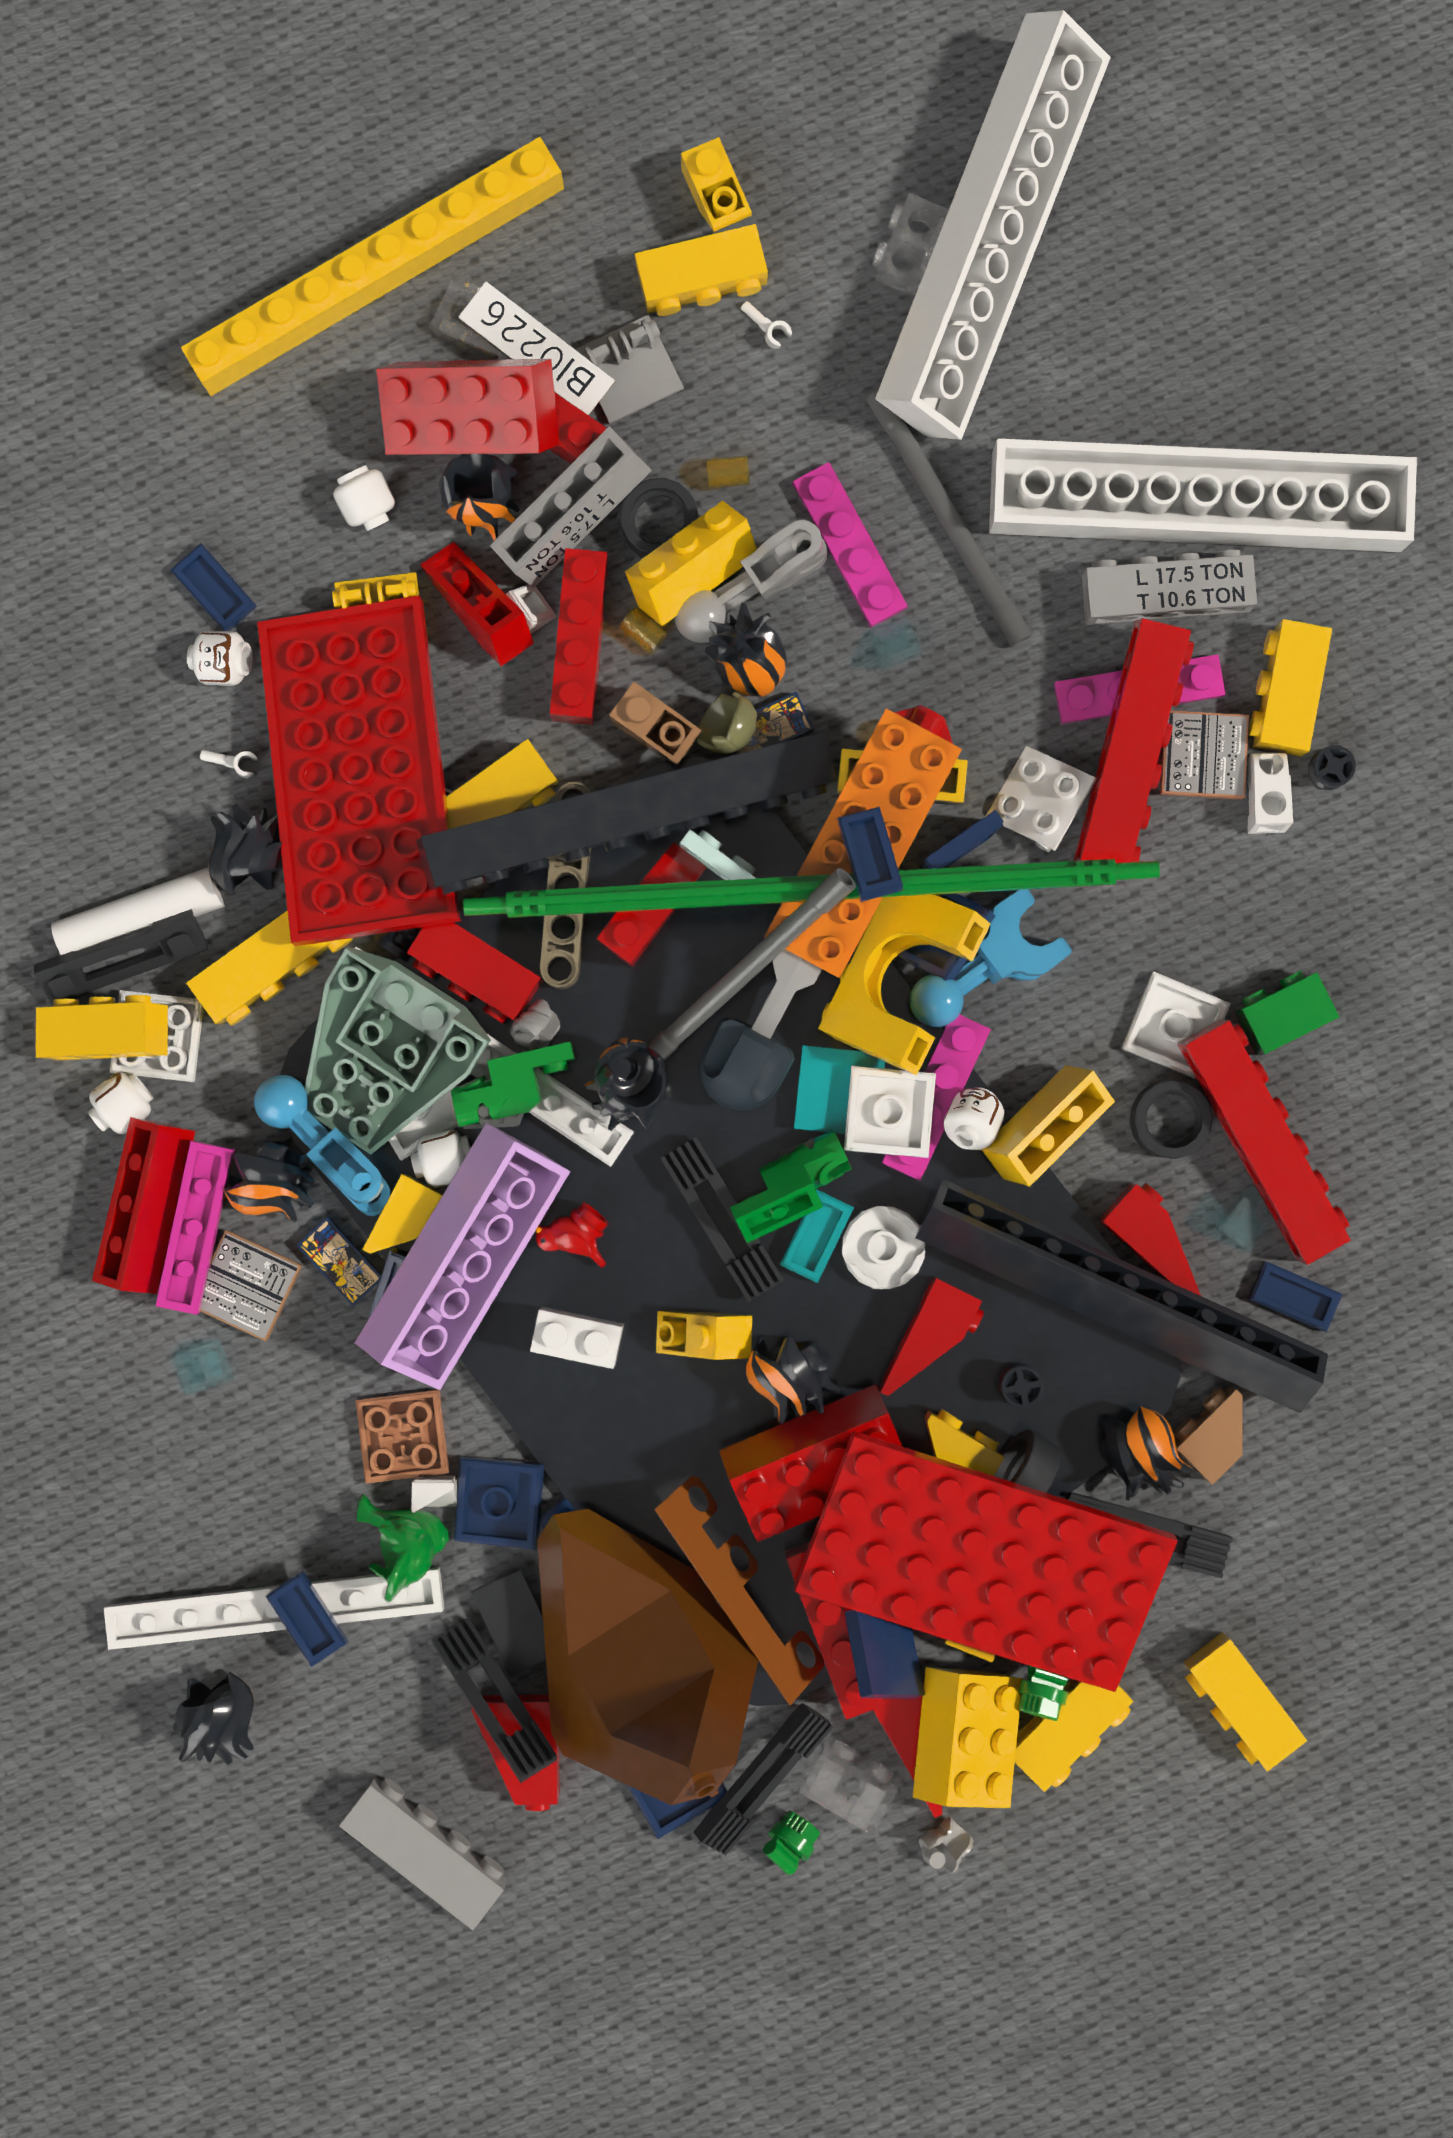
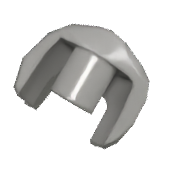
[510,999,560,1050]
[919,1816,974,1873]

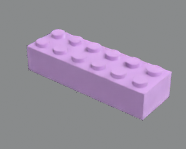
[355,1122,570,1390]

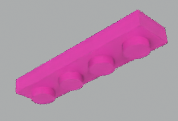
[792,462,908,628]
[1054,654,1225,724]
[882,1015,991,1181]
[156,1140,235,1315]

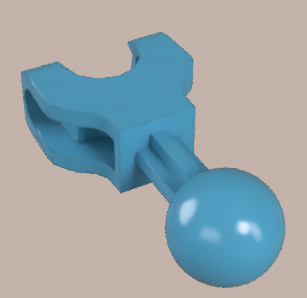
[910,889,1072,1027]
[254,1075,392,1216]

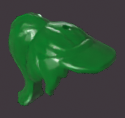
[357,1494,449,1603]

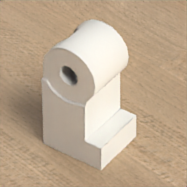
[1248,753,1293,834]

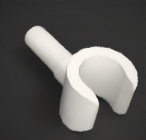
[741,301,792,349]
[200,750,258,778]

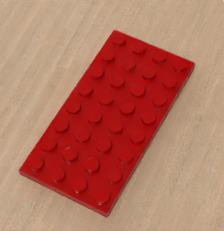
[257,595,461,947]
[794,1431,1178,1692]

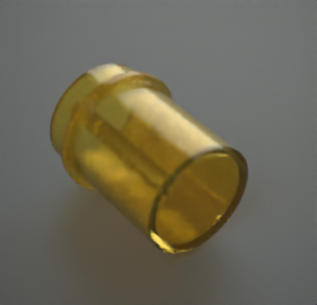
[706,455,750,490]
[619,606,669,655]

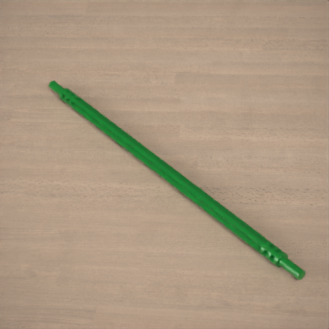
[463,859,1160,918]

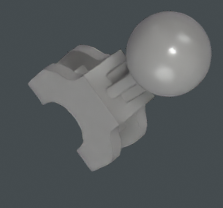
[674,520,827,643]

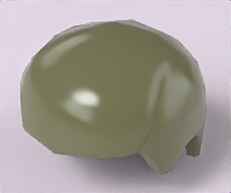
[697,692,757,755]

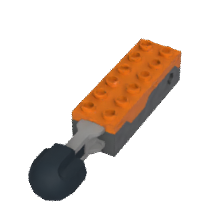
[700,705,962,1111]

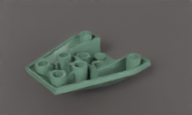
[305,947,491,1155]

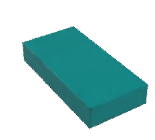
[780,1189,854,1283]

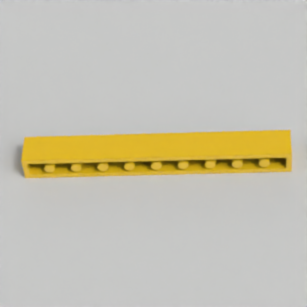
[181,137,564,396]
[186,739,559,1026]

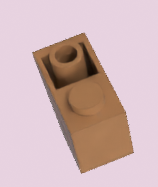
[609,682,702,765]
[1173,1386,1242,1485]

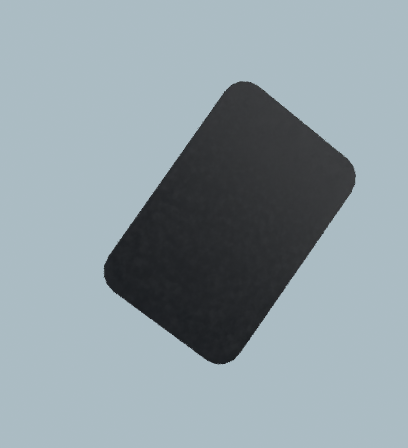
[280,756,1180,1706]

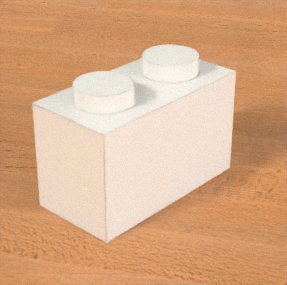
[530,1307,624,1369]

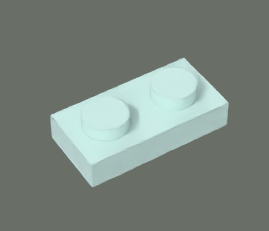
[680,830,756,880]

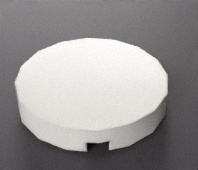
[842,1206,925,1289]

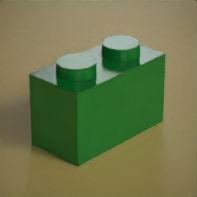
[1235,970,1339,1056]

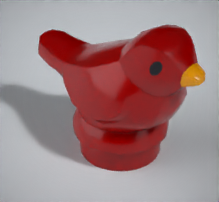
[535,1202,609,1269]

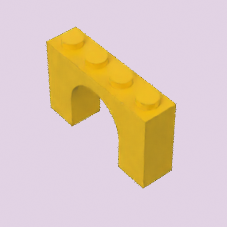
[818,895,991,1076]

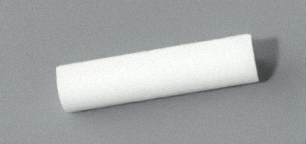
[51,867,225,955]

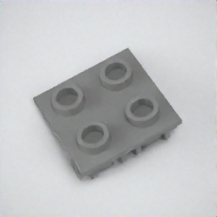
[575,314,684,424]

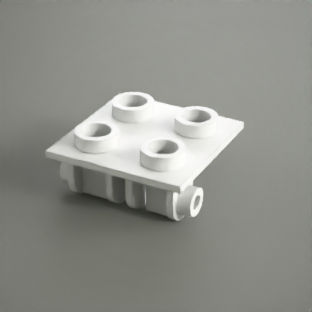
[985,746,1096,852]

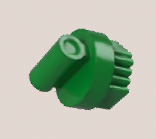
[1019,1665,1068,1721]
[763,1810,820,1875]

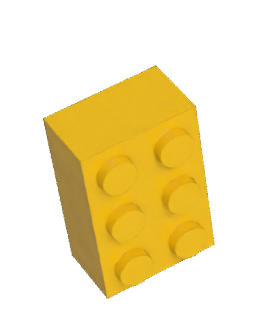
[913,1667,1023,1808]

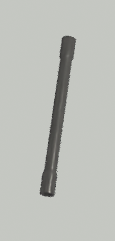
[866,388,1032,648]
[647,868,856,1061]

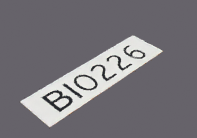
[458,282,615,415]

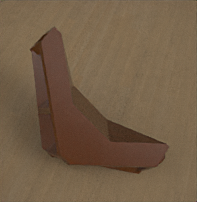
[537,1509,758,1805]

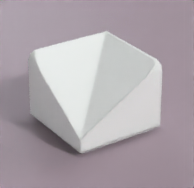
[411,1475,458,1513]

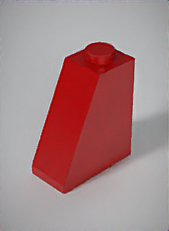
[471,1694,560,1811]

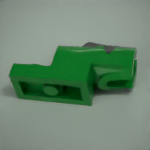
[451,1042,576,1129]
[730,1130,852,1243]

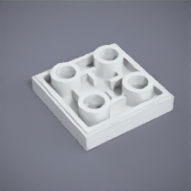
[110,990,204,1082]

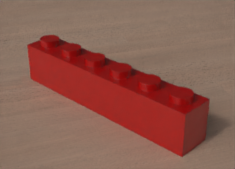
[1073,618,1194,863]
[1177,1020,1351,1265]

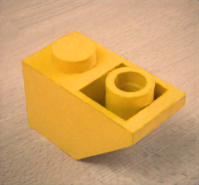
[681,137,752,232]
[656,1311,752,1360]
[924,1409,1005,1476]

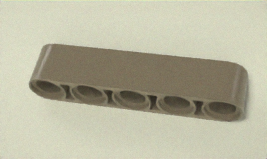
[540,782,591,990]

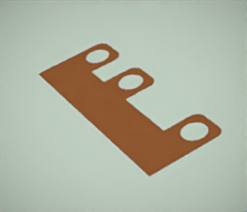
[654,1475,824,1706]

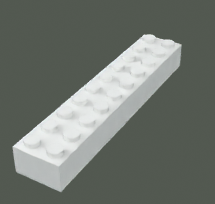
[875,10,1111,440]
[989,439,1417,552]

